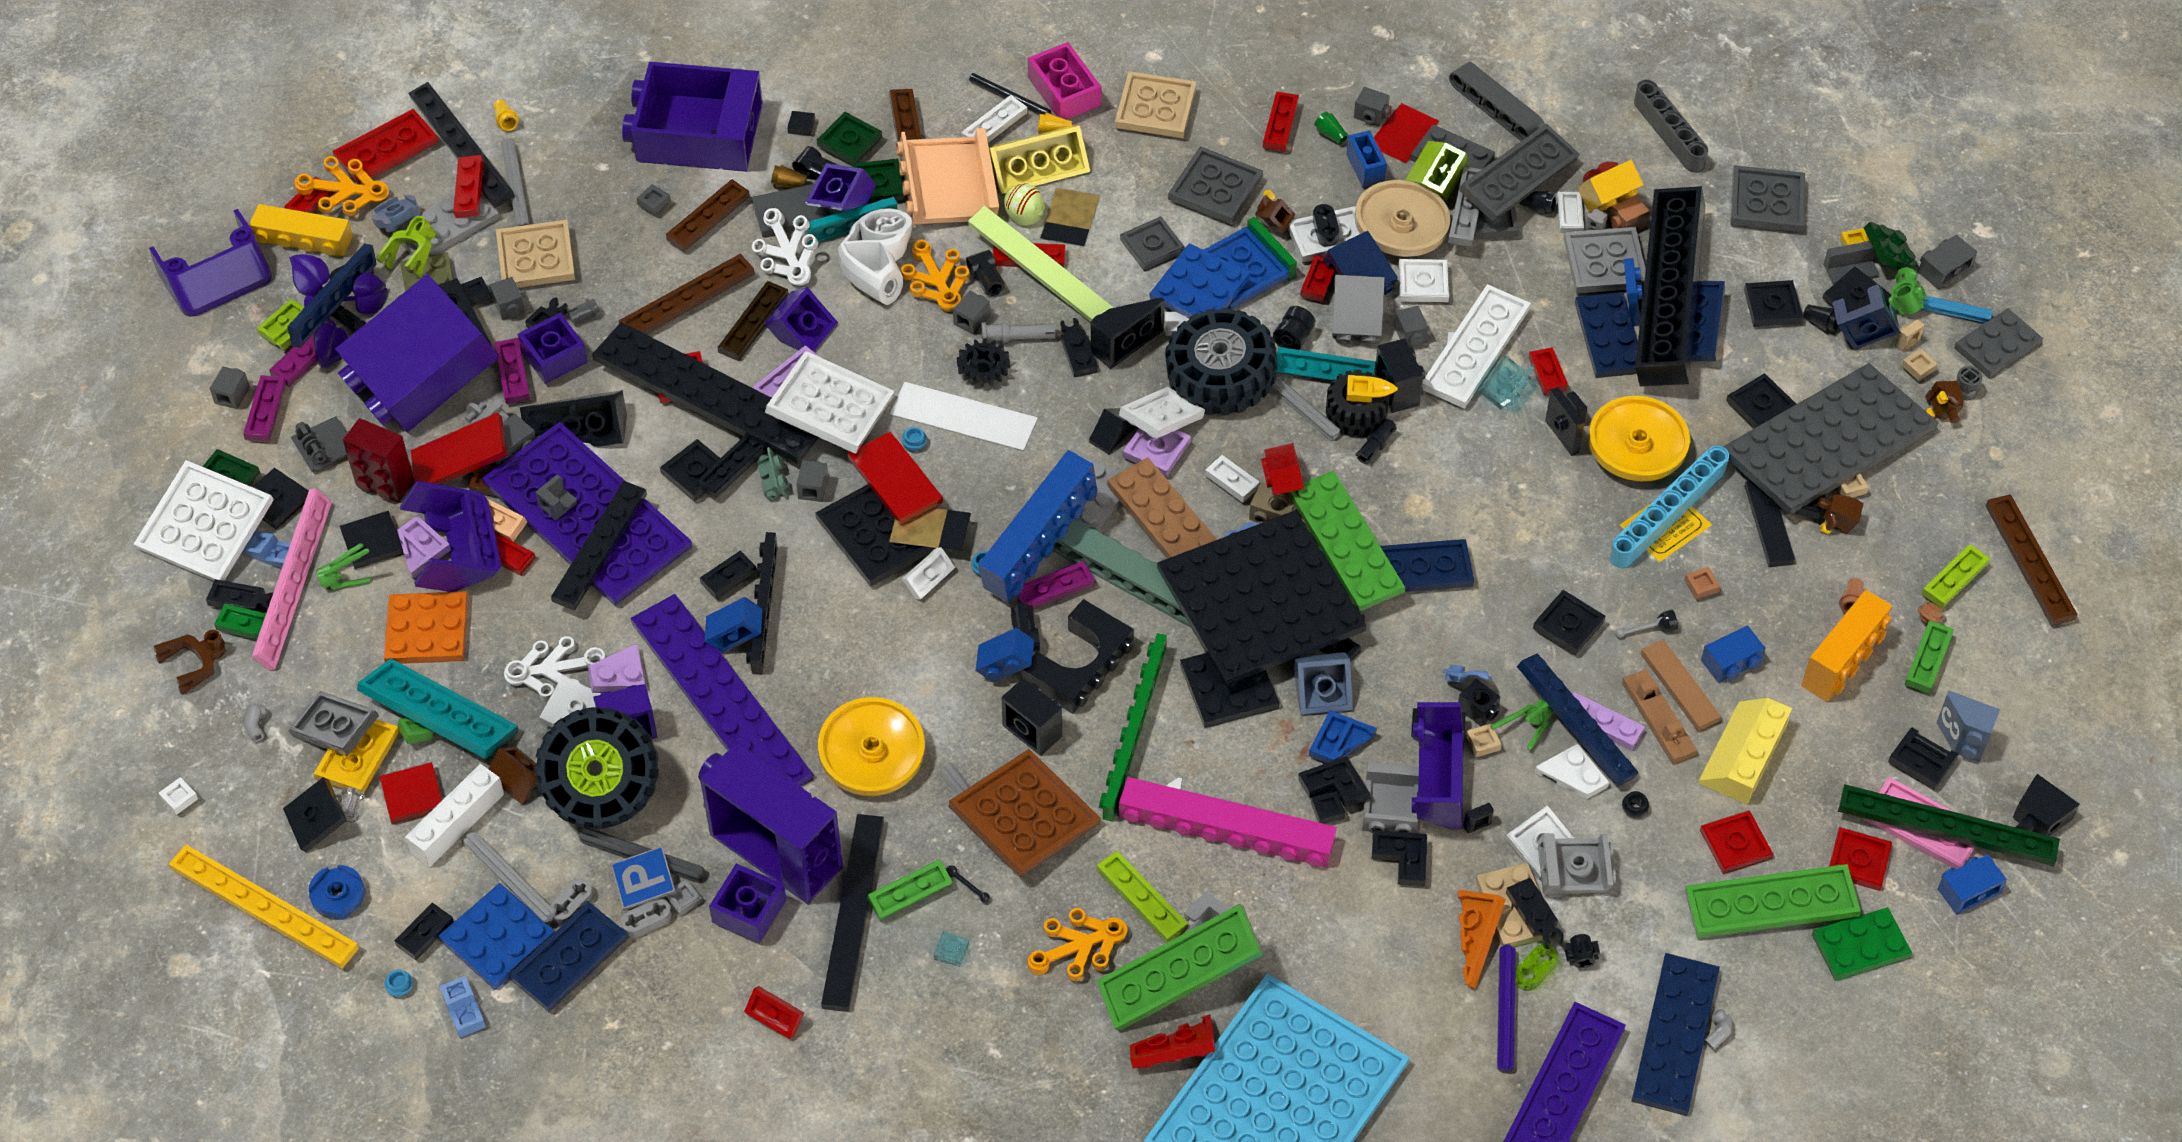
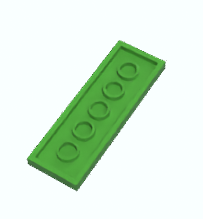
[1288,470,1405,612]
[1685,864,1861,939]
[1097,904,1264,1032]

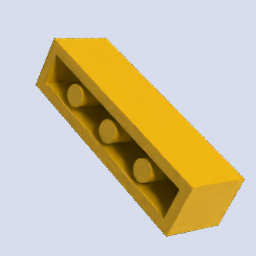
[249,204,353,257]

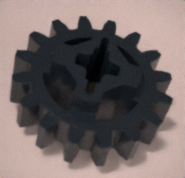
[957,338,1010,387]

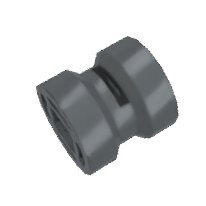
[1956,366,1983,401]

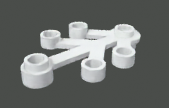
[752,208,818,286]
[504,636,606,701]

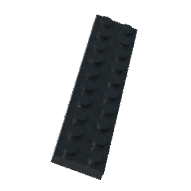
[592,322,819,464]

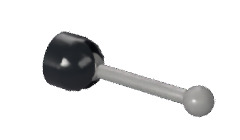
[1615,609,1678,638]

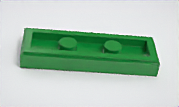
[1247,217,1297,281]

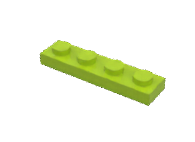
[1096,850,1188,943]

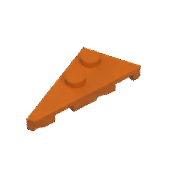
[1457,890,1506,989]

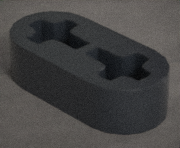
[1313,204,1339,246]

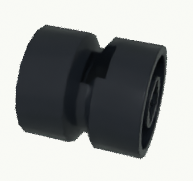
[1273,306,1316,350]

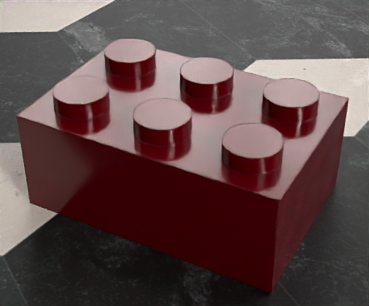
[342,418,414,503]

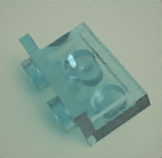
[1478,354,1534,410]

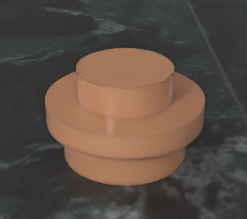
[1917,602,1943,623]

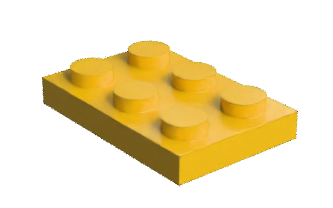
[313,719,400,795]

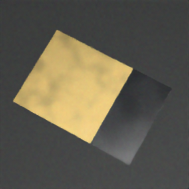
[1040,188,1100,246]
[889,508,971,551]

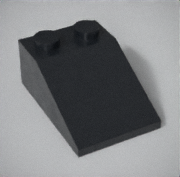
[1091,297,1165,370]

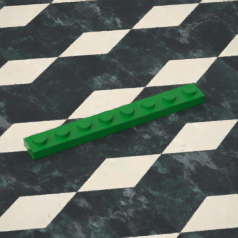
[1099,633,1167,822]

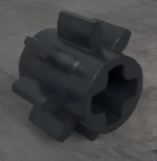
[1565,934,1600,968]

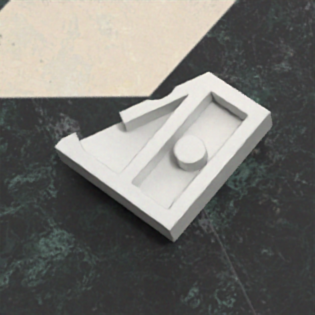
[1535,744,1609,800]

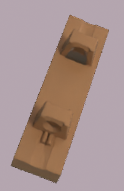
[1622,669,1697,765]

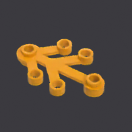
[294,156,389,216]
[901,240,969,313]
[1028,908,1127,981]

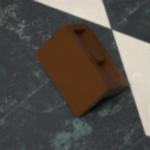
[489,746,538,804]

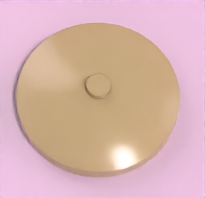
[1354,180,1450,257]

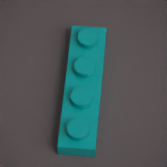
[805,197,898,245]
[1276,347,1376,380]

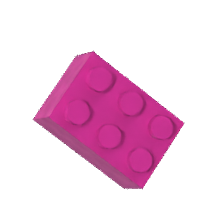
[1027,42,1101,120]

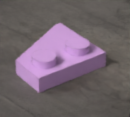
[397,515,451,579]
[588,645,645,693]

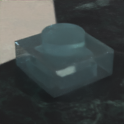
[934,931,969,967]

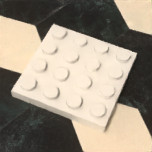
[765,351,894,454]
[133,460,274,581]

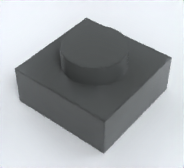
[636,184,671,215]

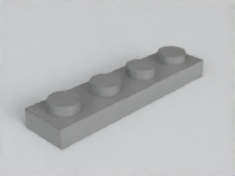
[1448,166,1482,247]

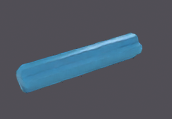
[1921,295,1992,323]

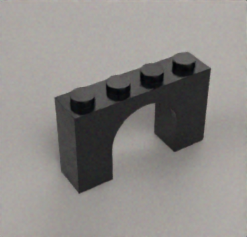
[1022,599,1135,714]

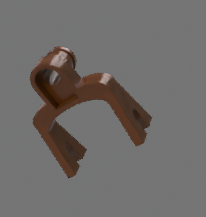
[154,630,226,695]

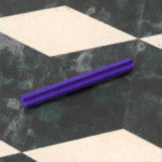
[1497,944,1516,1072]

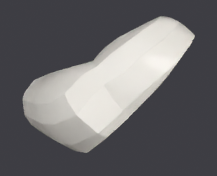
[837,208,912,305]

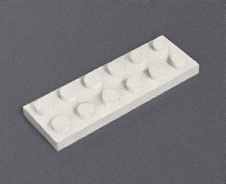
[1422,284,1531,409]

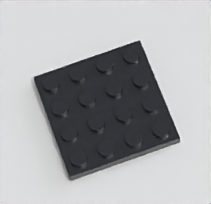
[815,484,936,587]

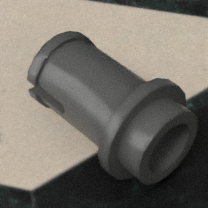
[567,299,600,325]

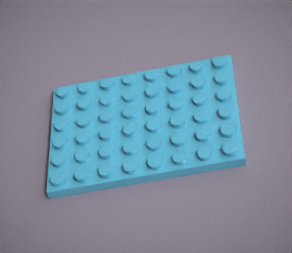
[1144,973,1410,1142]

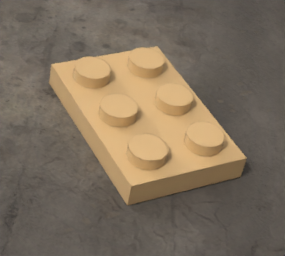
[1475,863,1552,947]

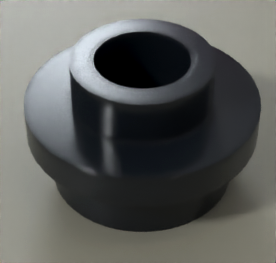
[1622,791,1649,817]

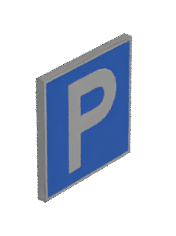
[611,846,676,911]

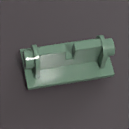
[757,447,789,501]

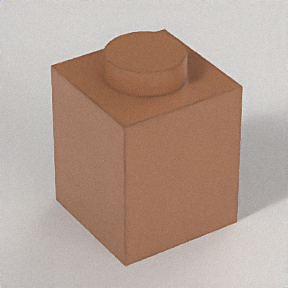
[1609,195,1650,231]

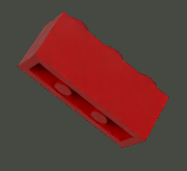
[1261,443,1304,495]

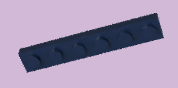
[287,243,377,348]
[1517,653,1639,786]

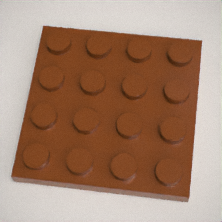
[948,749,1101,877]

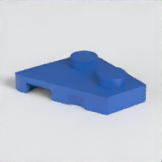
[1624,258,1643,326]
[1309,710,1377,763]

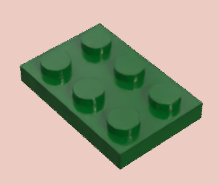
[1812,907,1912,981]

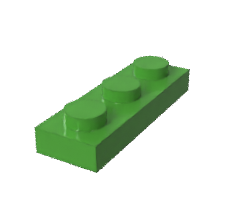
[1904,620,1954,694]
[867,859,953,921]

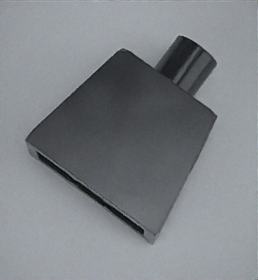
[2013,774,2080,836]

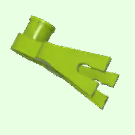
[375,216,436,277]

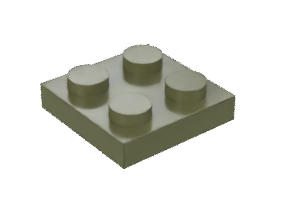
[400,252,453,291]

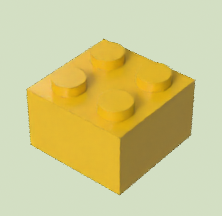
[1577,159,1644,212]

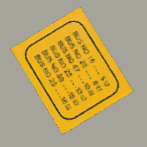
[1619,502,1712,562]

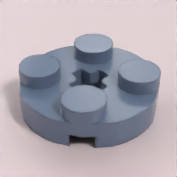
[371,195,420,232]

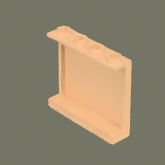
[896,128,999,225]

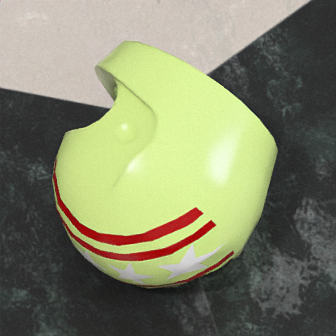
[1004,183,1045,226]

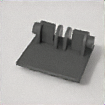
[291,416,347,472]

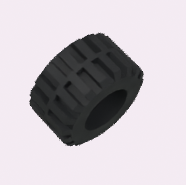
[1326,370,1389,437]

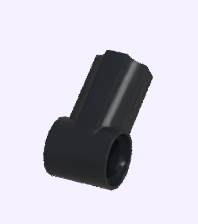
[792,146,838,178]
[966,250,1005,297]
[1011,603,1040,652]

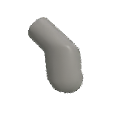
[243,704,267,742]
[1704,1009,1732,1050]

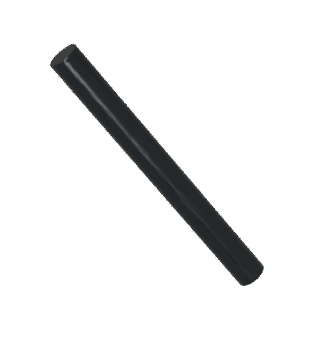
[969,73,1051,115]

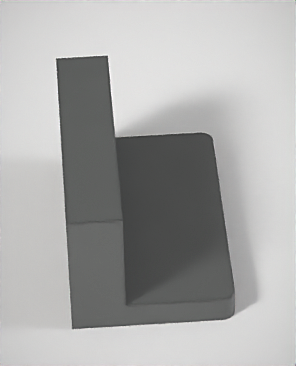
[1823,241,1879,285]

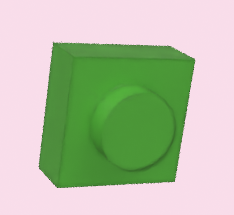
[398,718,433,744]

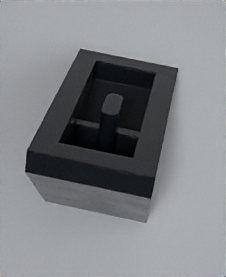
[1089,408,1136,455]

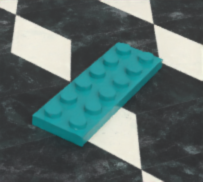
[357,658,518,759]

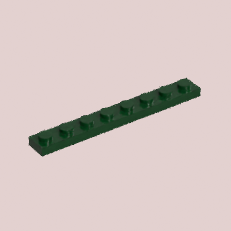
[1838,784,2060,866]

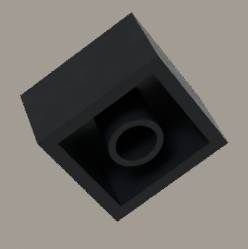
[1374,338,1425,413]
[1001,678,1062,756]

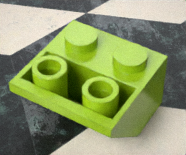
[1405,141,1469,202]

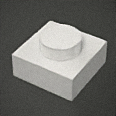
[158,777,198,815]

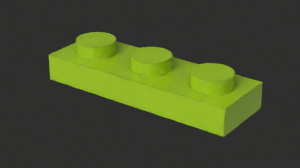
[1921,544,1990,609]

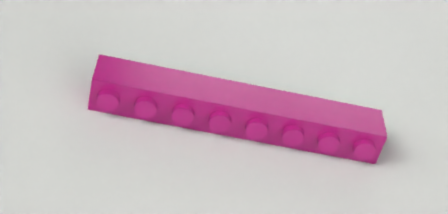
[1119,777,1337,868]

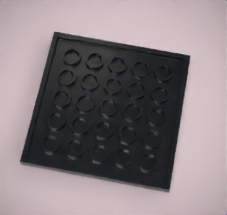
[1157,510,1366,686]

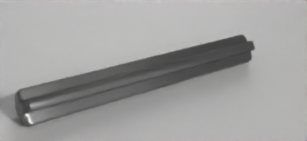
[579,828,705,882]

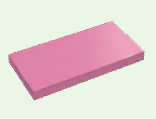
[1863,777,1975,869]

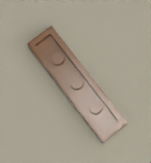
[1641,639,1721,732]

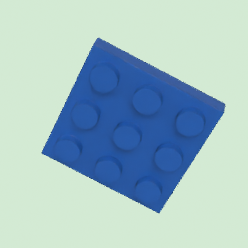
[1204,227,1289,309]
[1149,243,1250,318]
[438,883,555,990]

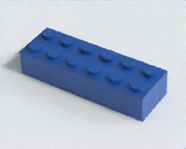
[978,450,1098,603]

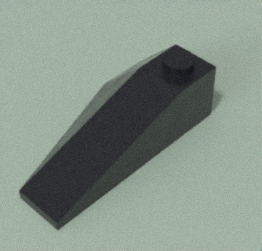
[520,390,627,446]

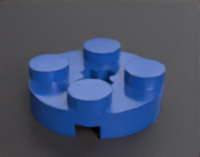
[309,865,366,920]

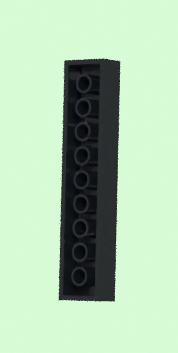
[1635,186,1706,387]

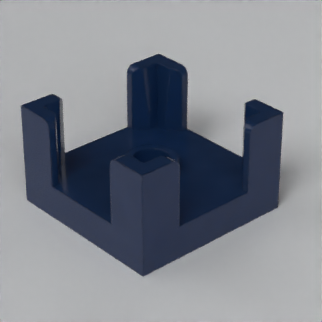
[1832,284,1901,350]

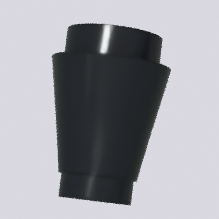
[1519,191,1556,214]
[1803,304,1839,332]

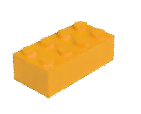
[1801,589,1893,702]

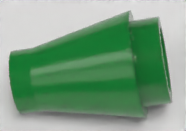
[1314,111,1349,145]

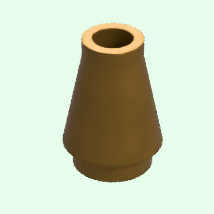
[771,164,807,188]

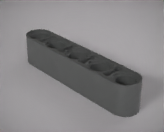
[1449,62,1545,141]
[1634,79,1708,173]

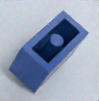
[1346,130,1387,188]
[705,597,762,653]
[1701,625,1766,683]
[975,628,1034,683]
[1937,854,2007,915]

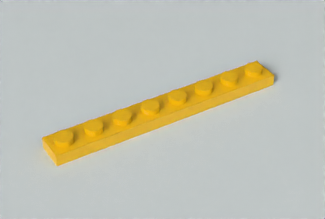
[168,844,359,969]

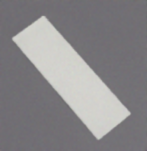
[890,382,1038,450]

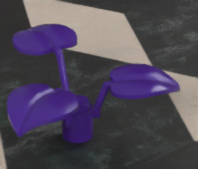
[289,254,387,368]

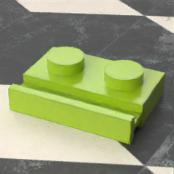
[256,298,304,351]

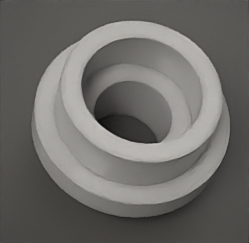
[1566,852,1593,878]

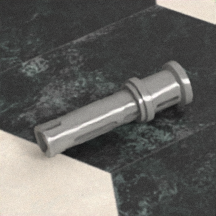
[981,322,1055,344]

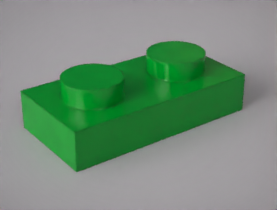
[214,603,266,640]

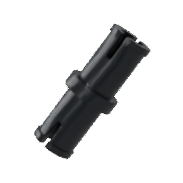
[1356,419,1397,464]

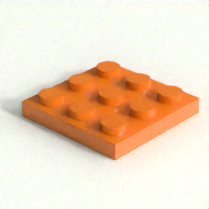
[384,591,468,664]

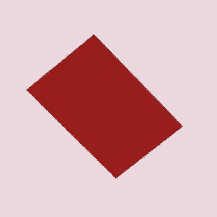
[1374,103,1439,163]

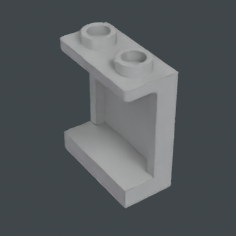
[1332,275,1385,342]
[1362,762,1419,833]
[1537,833,1616,894]

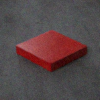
[379,762,442,824]
[1700,810,1773,874]
[1829,827,1892,891]

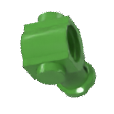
[1889,267,1927,316]

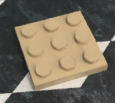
[1115,71,1197,138]
[496,220,576,288]

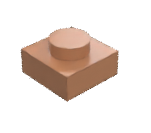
[1684,567,1721,600]

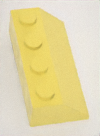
[989,125,1090,194]
[1698,698,1792,805]

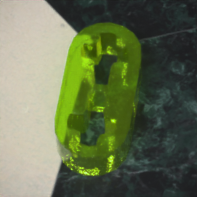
[1515,944,1557,991]

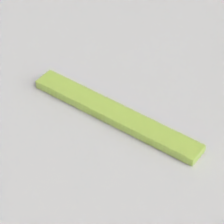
[968,206,1114,322]

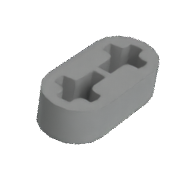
[550,879,593,926]
[621,899,672,938]

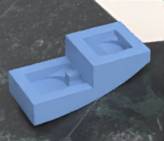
[242,531,291,569]
[439,976,486,1038]

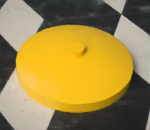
[1588,396,1690,481]
[818,697,925,796]

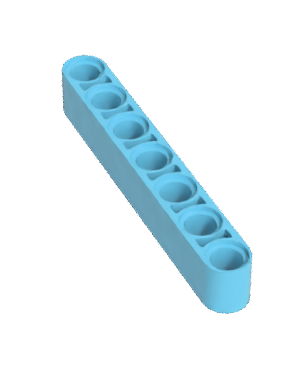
[1610,445,1729,568]

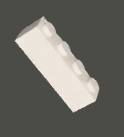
[405,764,504,868]

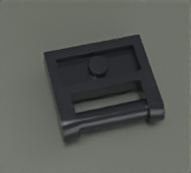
[1888,727,1959,789]

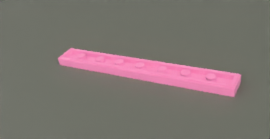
[252,488,332,670]

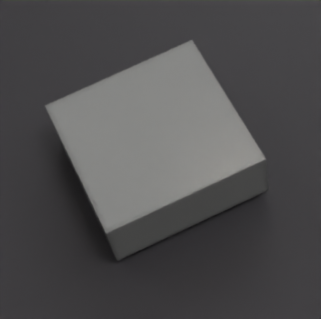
[665,879,702,917]

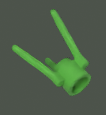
[316,543,371,591]
[1490,699,1554,750]

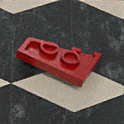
[1130,1014,1215,1069]

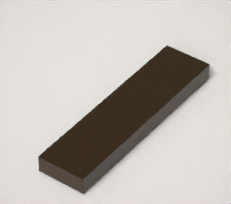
[717,281,789,361]

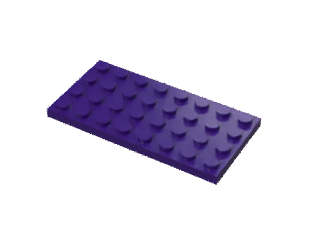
[482,422,693,606]

